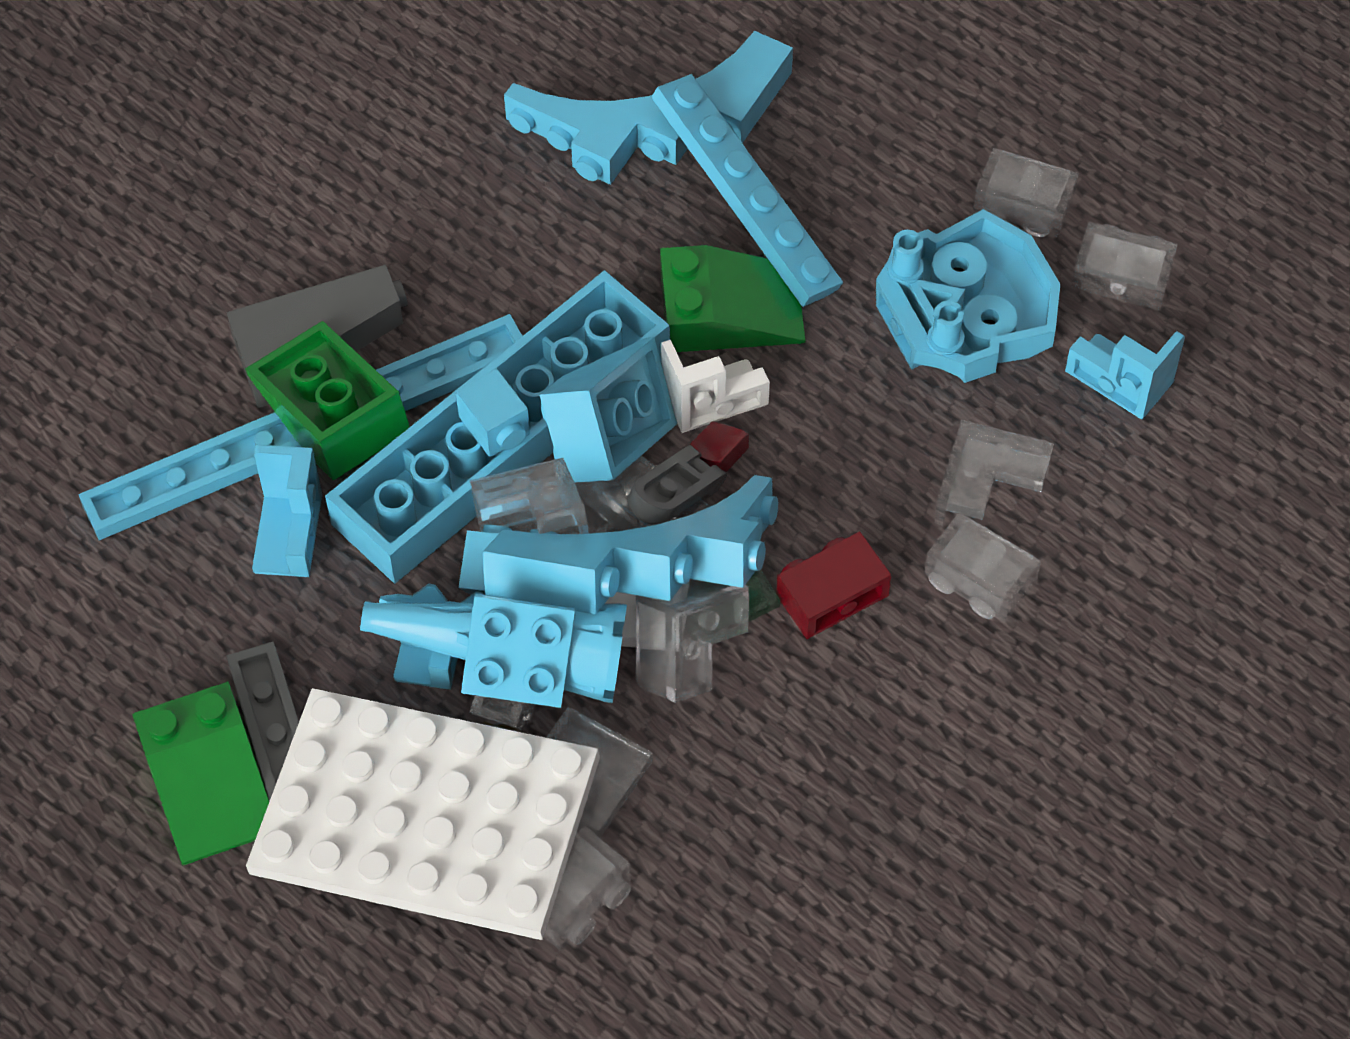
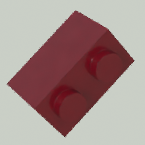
[776,531,891,639]

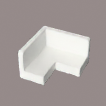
[661,340,770,433]

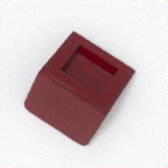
[690,421,749,472]

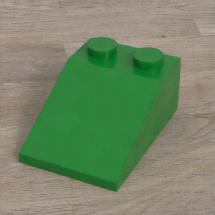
[660,245,806,352]
[245,321,410,481]
[132,682,269,866]

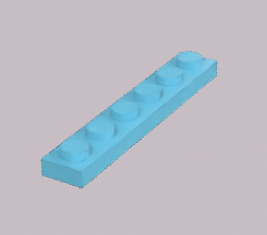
[652,74,843,307]

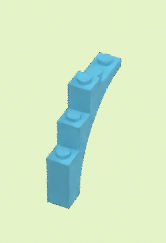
[504,31,793,185]
[483,475,778,614]

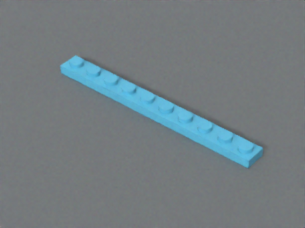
[78,314,522,540]

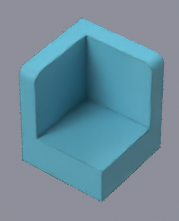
[394,641,458,690]

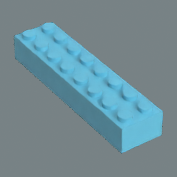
[325,270,670,584]

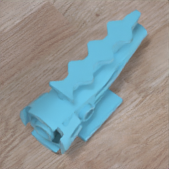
[360,584,627,708]

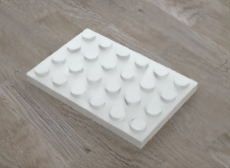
[246,688,600,940]

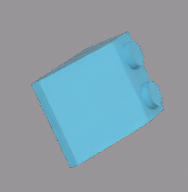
[539,337,677,483]

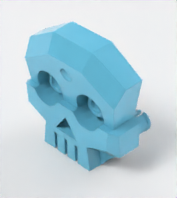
[876,209,1060,383]

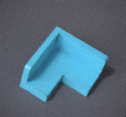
[1065,331,1185,419]
[252,445,322,577]

